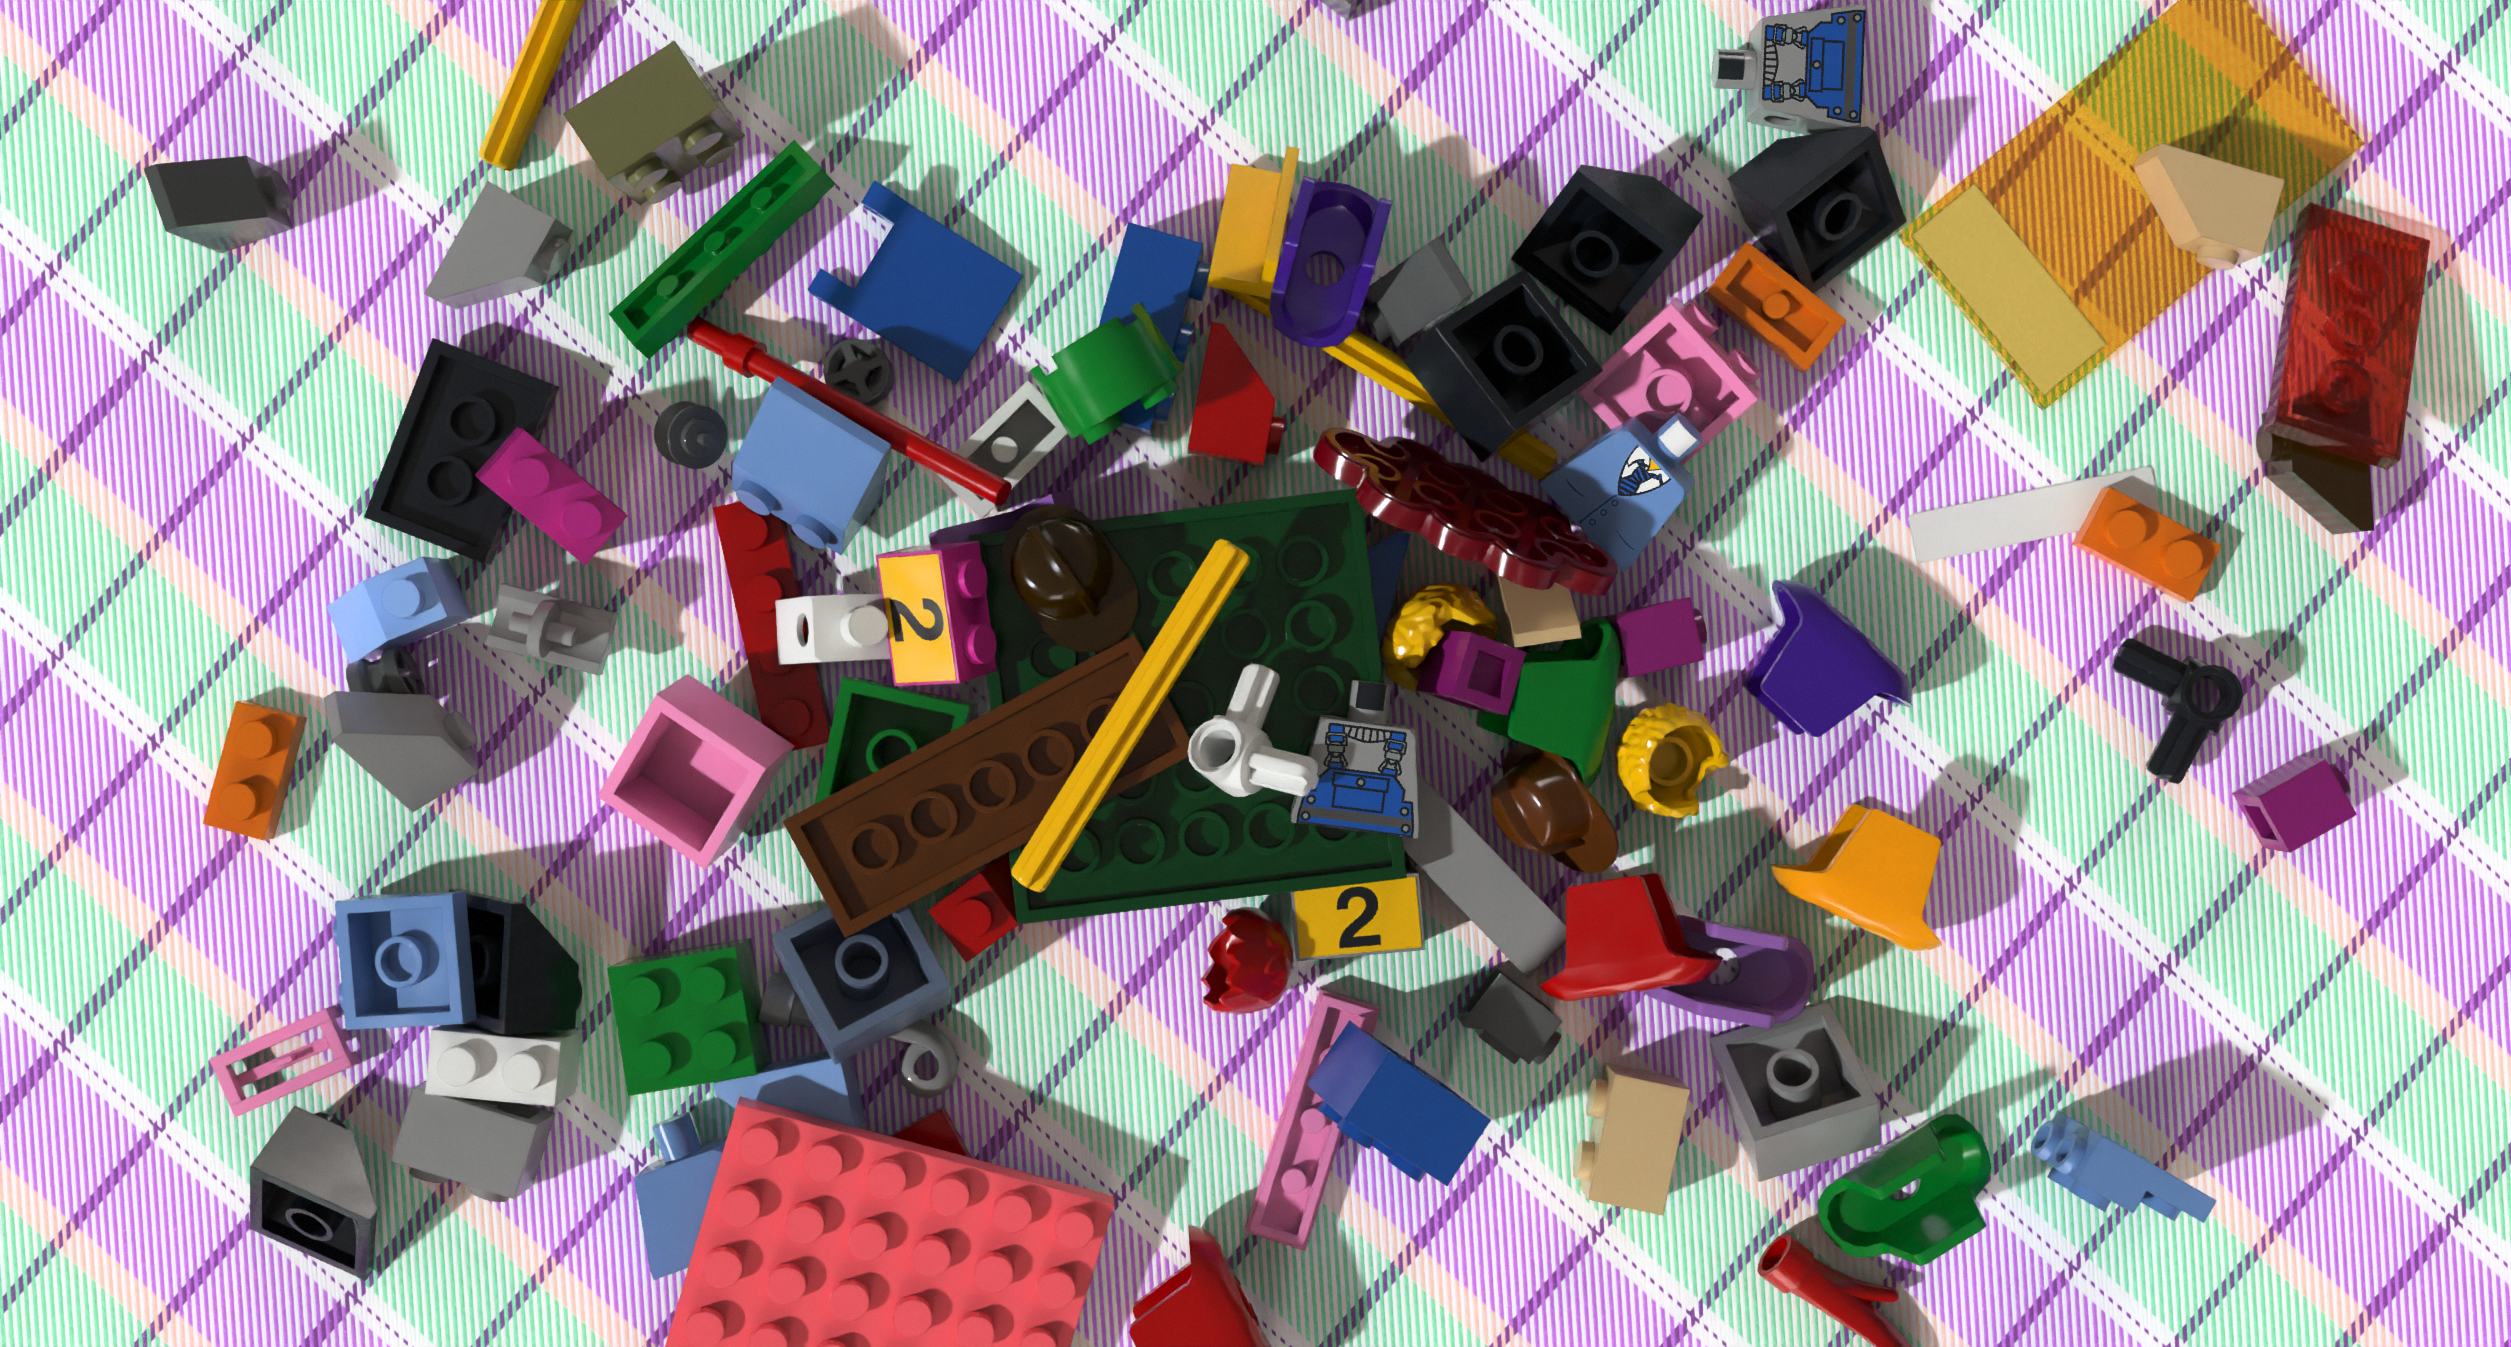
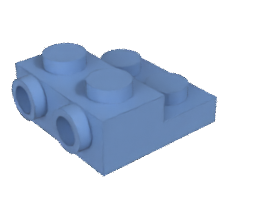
[333,891,477,1030]
[2031,1111,2217,1223]

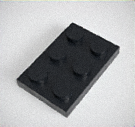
[364,338,560,564]

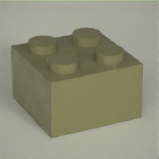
[563,41,745,205]

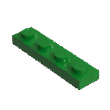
[609,140,836,359]

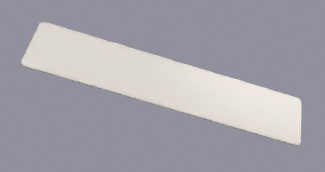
[1908,466,2160,563]

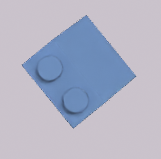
[732,376,891,555]

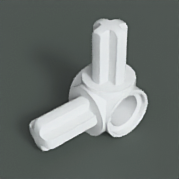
[1188,663,1319,797]

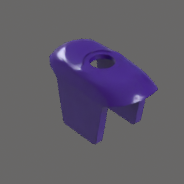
[1269,176,1393,348]
[1744,579,1913,737]

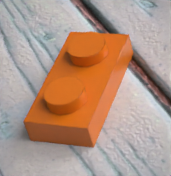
[1703,241,1847,373]
[2072,487,2222,603]
[202,700,307,841]

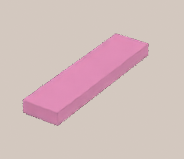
[1245,987,1381,1251]

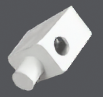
[775,593,891,665]

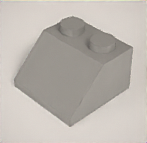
[1709,1001,1881,1182]

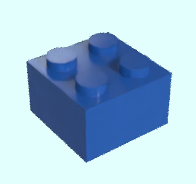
[1307,1020,1491,1186]

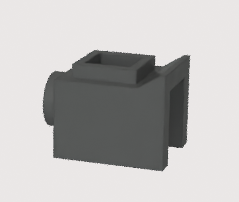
[1457,966,1563,1065]

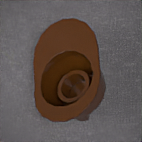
[1491,742,1619,874]

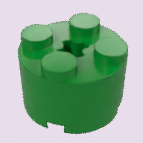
[1029,301,1184,445]

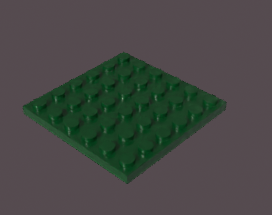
[969,488,1407,925]

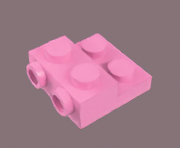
[1579,297,1762,465]

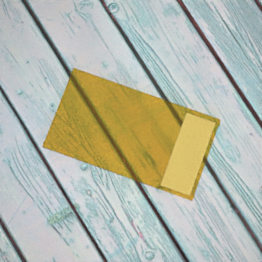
[1897,0,2365,410]

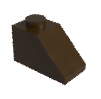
[2256,402,2374,535]

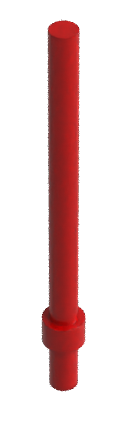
[687,317,1012,506]

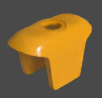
[1771,804,1942,951]

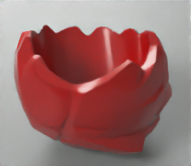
[1201,906,1294,1015]

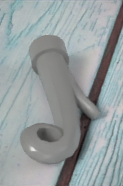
[759,972,958,1098]

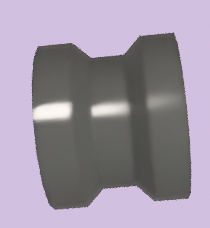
[823,338,895,407]
[346,645,426,695]

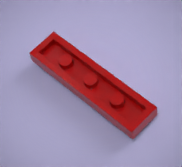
[713,501,832,751]

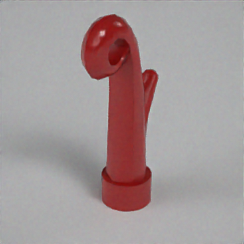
[1757,1233,1911,1347]

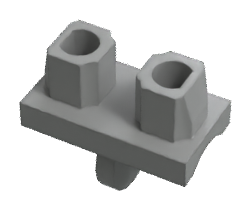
[485,583,619,675]

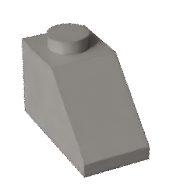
[424,181,573,309]
[324,691,479,813]

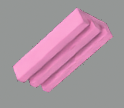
[209,1005,361,1117]

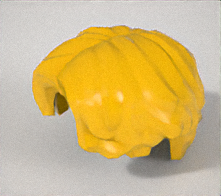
[1379,582,1499,693]
[1614,702,1729,818]

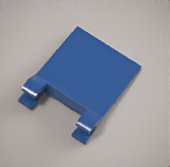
[807,180,1023,384]

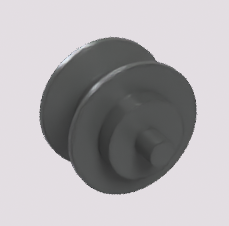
[654,401,727,469]

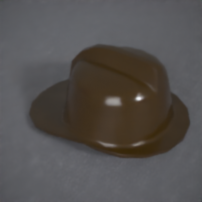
[1002,505,1139,652]

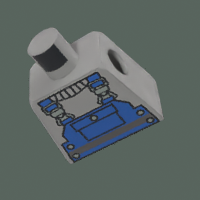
[1711,5,1866,135]
[1290,680,1419,839]

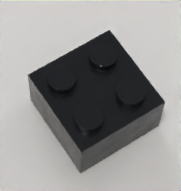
[1404,269,1603,463]

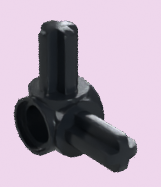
[2111,638,2243,784]

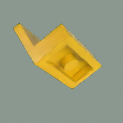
[1207,146,1300,299]

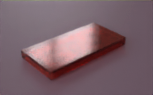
[2264,202,2430,470]

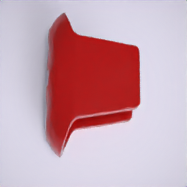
[1539,873,1724,1001]
[1129,1224,1272,1347]

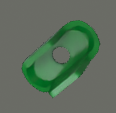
[1476,616,1621,789]
[1817,1114,1991,1266]

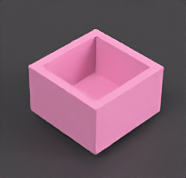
[597,674,794,869]

